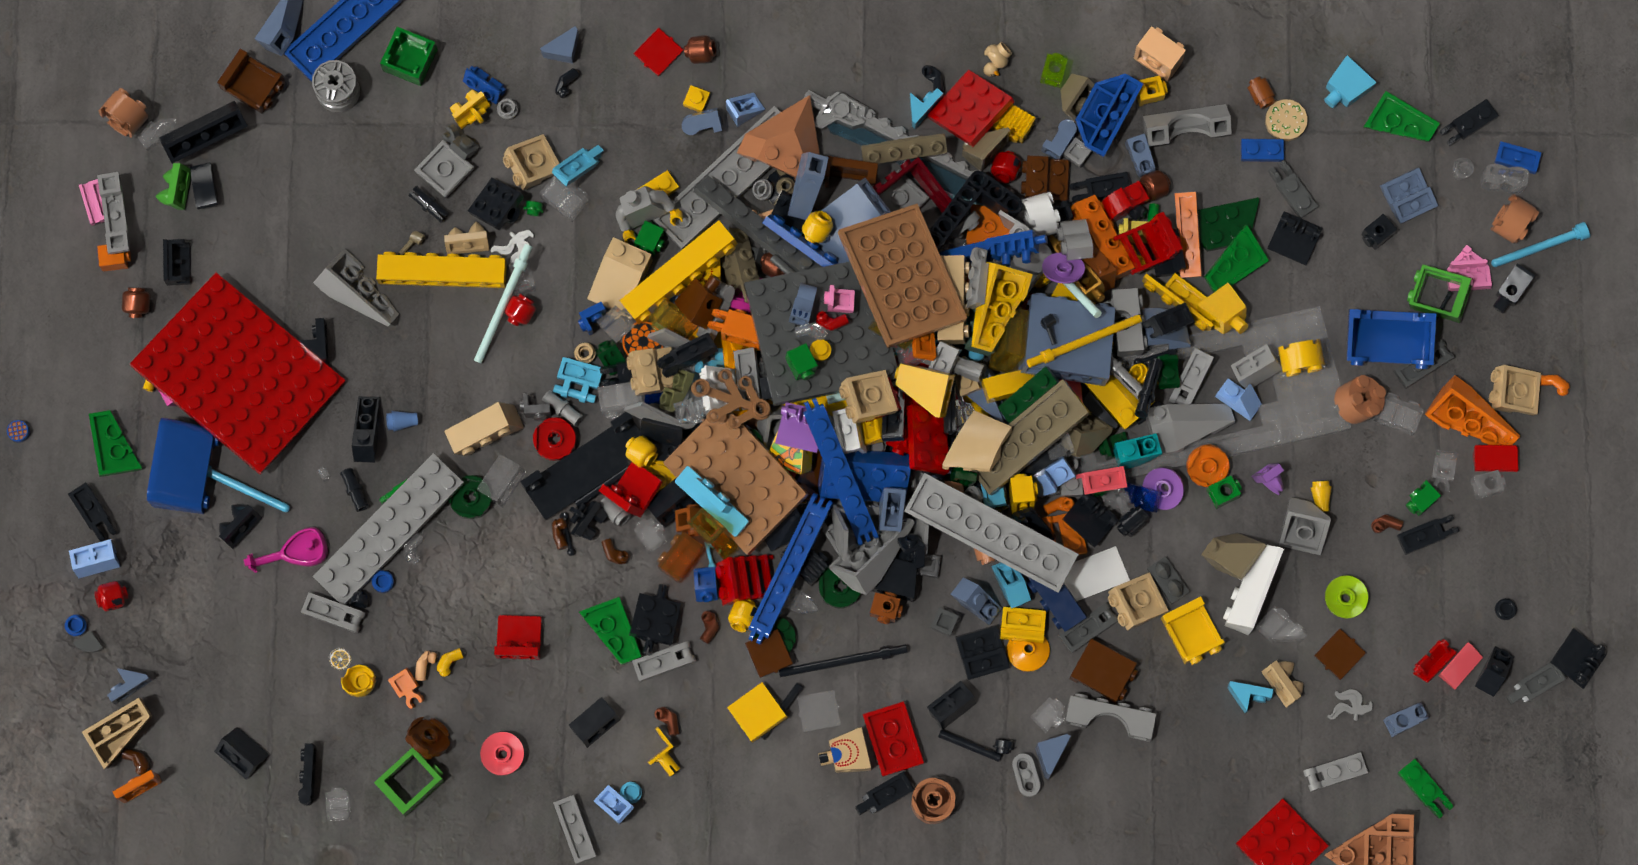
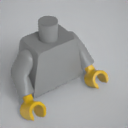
[615,186,683,243]

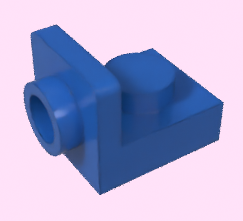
[578,301,607,336]
[693,567,718,602]

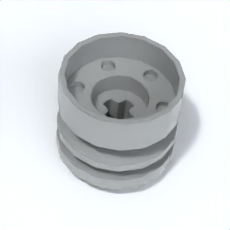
[312,60,360,112]

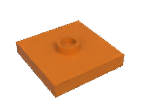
[965,204,1014,245]
[113,770,162,803]

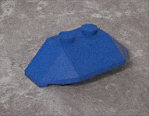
[1075,74,1143,157]

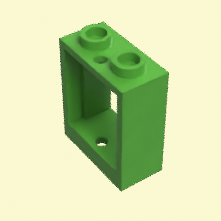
[1407,264,1473,323]
[374,748,444,817]

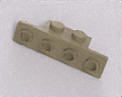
[861,133,947,163]
[721,228,759,303]

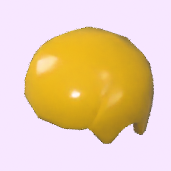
[341,664,376,698]

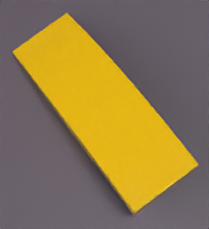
[981,370,1035,403]

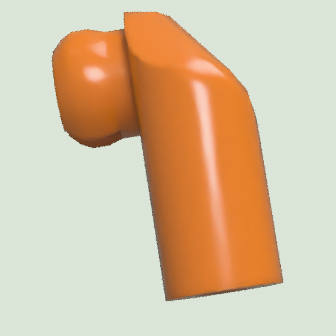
[1540,375,1570,396]

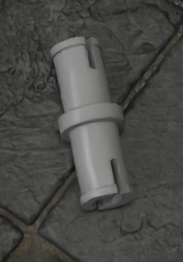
[542,390,583,426]

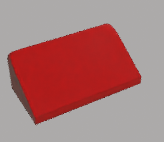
[1473,445,1518,472]

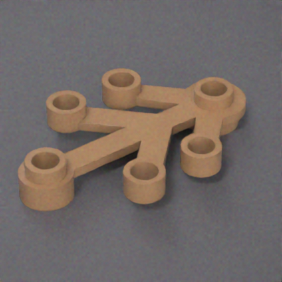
[691,369,771,430]

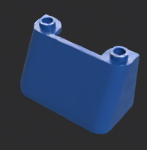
[1347,309,1436,369]
[147,418,220,514]

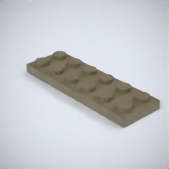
[972,379,1091,495]

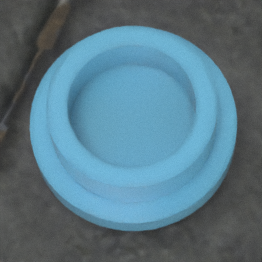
[620,782,642,804]

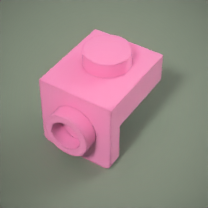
[824,285,855,313]

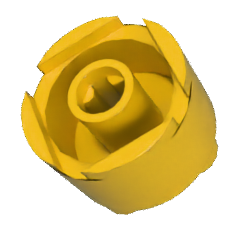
[1278,339,1325,377]

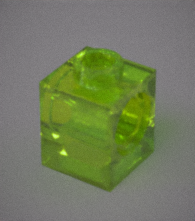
[1040,53,1068,88]

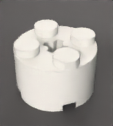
[1021,192,1060,236]

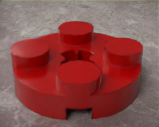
[533,417,576,461]

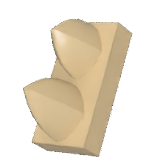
[444,222,489,254]
[1262,660,1304,707]

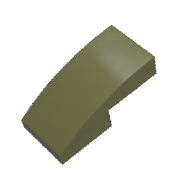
[659,369,695,412]

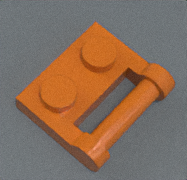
[1042,513,1087,556]

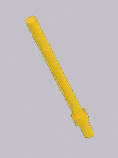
[1026,314,1142,368]

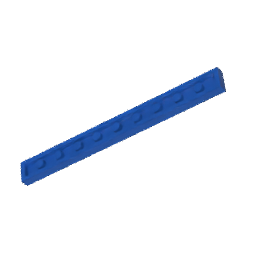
[762,214,939,346]

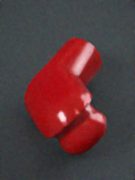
[816,311,849,331]

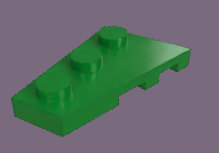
[1363,91,1440,142]
[1204,225,1269,293]
[89,410,142,477]
[579,597,641,665]

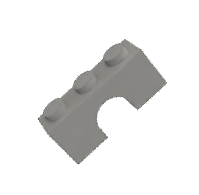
[1110,288,1147,357]

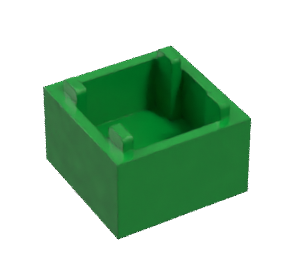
[380,27,438,86]

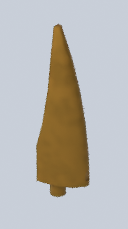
[1048,235,1105,302]

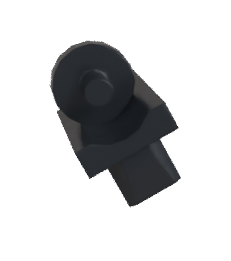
[569,501,607,540]

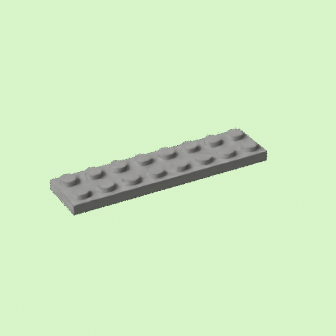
[653,106,781,250]
[312,453,465,605]
[905,473,1079,593]

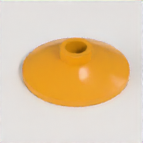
[1006,636,1050,672]

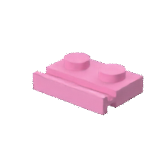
[79,179,105,226]

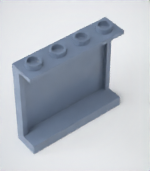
[818,178,891,263]
[1021,293,1115,386]

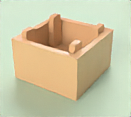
[1134,26,1186,82]

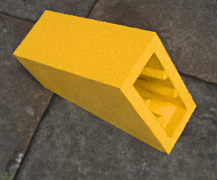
[895,363,955,418]

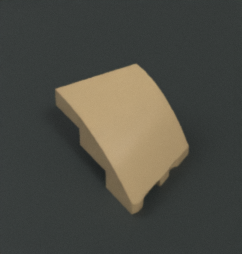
[942,410,1012,472]

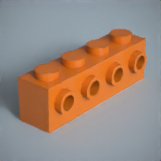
[1071,195,1135,281]

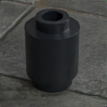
[1117,506,1149,537]

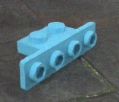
[675,466,749,537]

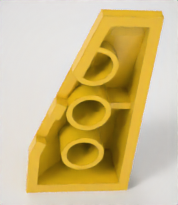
[971,262,1033,352]
[1084,375,1155,429]

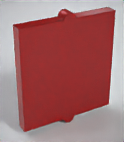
[633,28,684,77]

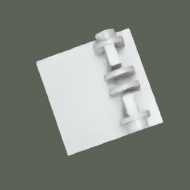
[699,365,739,412]

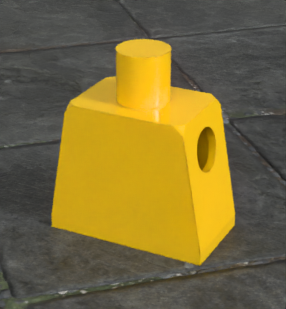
[1197,283,1248,334]

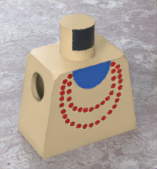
[818,727,871,773]

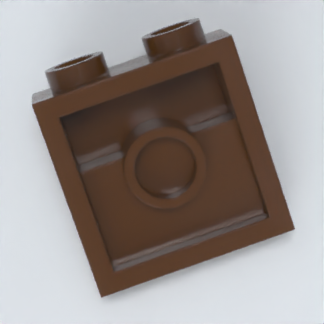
[1021,155,1069,203]

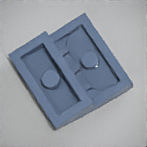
[1380,168,1438,224]
[1142,308,1190,349]

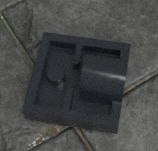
[467,178,524,230]

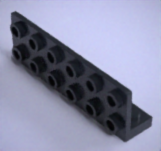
[520,412,641,520]

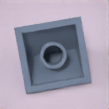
[1035,734,1071,779]

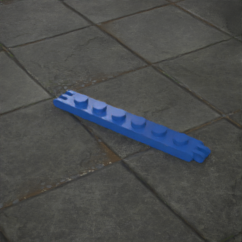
[803,398,879,546]
[748,493,833,645]

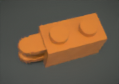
[707,309,760,351]

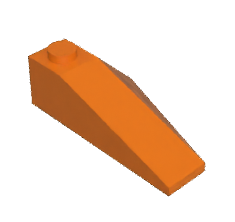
[1425,375,1520,445]

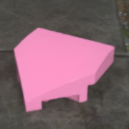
[1447,245,1492,291]

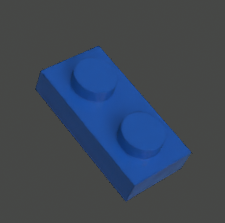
[1241,139,1284,162]
[1494,141,1541,174]

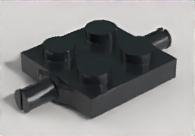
[629,584,681,656]

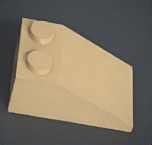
[587,237,653,316]

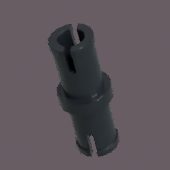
[408,186,449,223]
[340,468,369,512]

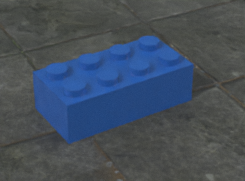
[818,451,911,502]

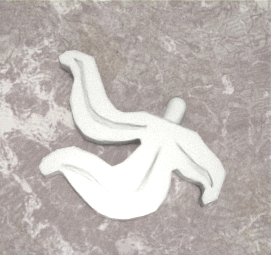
[491,230,534,266]

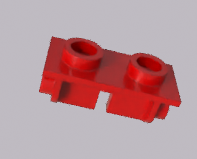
[1413,639,1457,683]

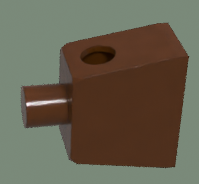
[674,274,722,329]

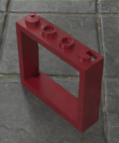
[873,157,965,231]

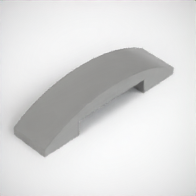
[97,172,130,255]

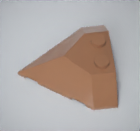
[737,95,820,181]
[1324,814,1414,865]

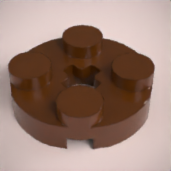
[405,717,450,759]

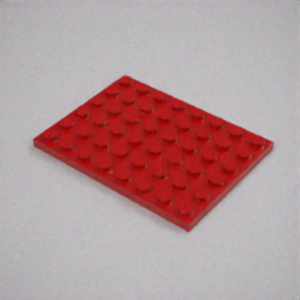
[130,273,346,475]

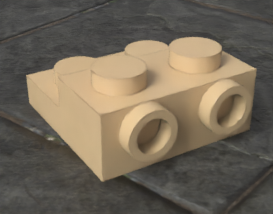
[503,134,560,190]
[627,347,674,396]
[1489,365,1541,415]
[839,370,898,424]
[1108,572,1169,630]

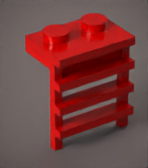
[1113,211,1183,275]
[715,554,774,606]

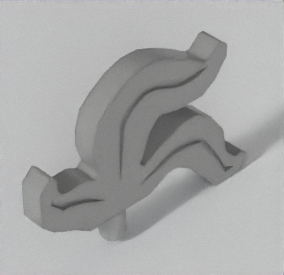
[1327,689,1373,721]

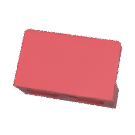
[1076,466,1127,495]

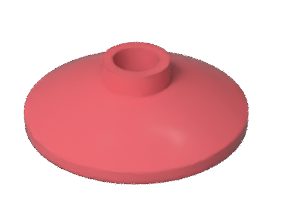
[480,732,524,776]

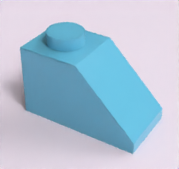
[991,562,1031,609]

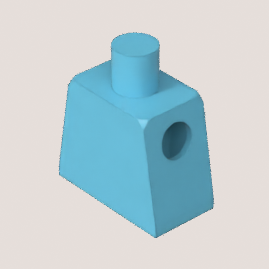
[1324,55,1376,108]

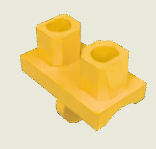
[450,90,491,129]

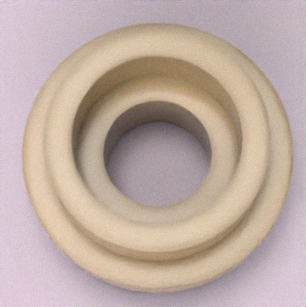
[574,343,596,364]

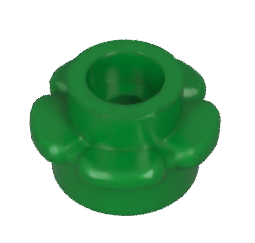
[523,201,544,217]

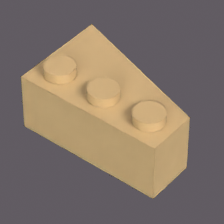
[445,402,524,456]
[82,698,152,769]

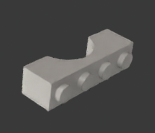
[1143,104,1232,146]
[1064,693,1156,742]

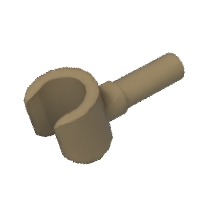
[399,231,425,255]

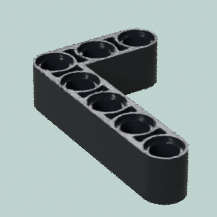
[929,170,1023,251]

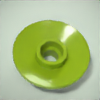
[1325,576,1368,619]

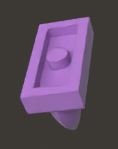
[1252,463,1284,495]

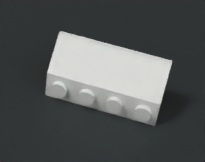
[1223,545,1284,635]

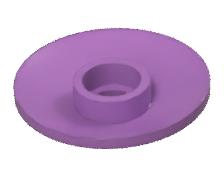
[1042,252,1085,284]
[1143,467,1184,510]

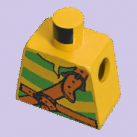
[769,432,813,474]

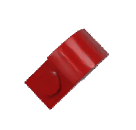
[1101,181,1150,223]

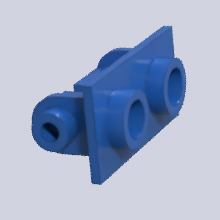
[463,66,506,104]

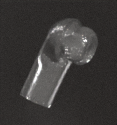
[795,323,828,340]

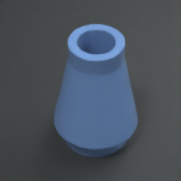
[386,411,418,432]

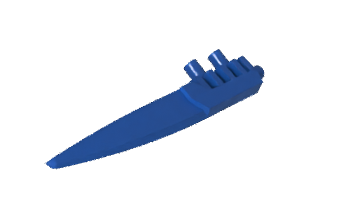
[939,230,1048,267]

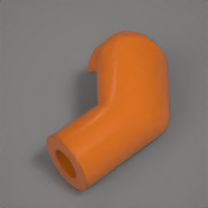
[1043,497,1075,515]

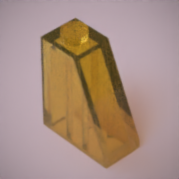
[988,306,1029,373]
[687,508,738,560]

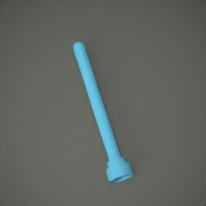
[1491,222,1590,267]
[207,466,290,512]

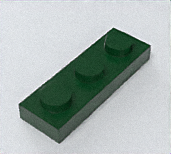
[998,366,1059,424]

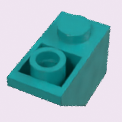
[1113,433,1162,470]

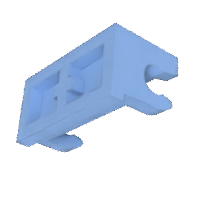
[69,539,120,579]

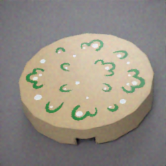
[1265,99,1307,141]

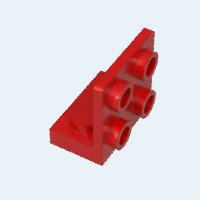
[599,462,663,518]
[494,615,542,660]

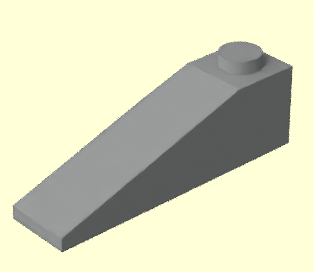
[313,249,399,326]
[1146,404,1235,457]
[829,516,915,595]

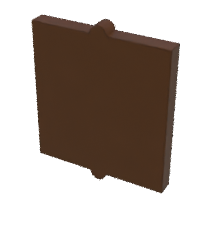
[745,629,793,678]
[1314,629,1366,680]

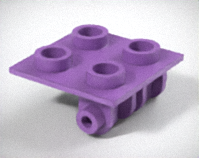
[775,402,828,453]

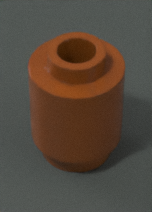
[1247,76,1276,109]

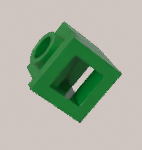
[1406,480,1441,516]

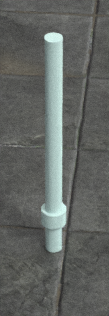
[474,244,533,364]

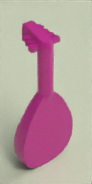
[244,527,328,573]

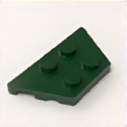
[1198,197,1259,252]

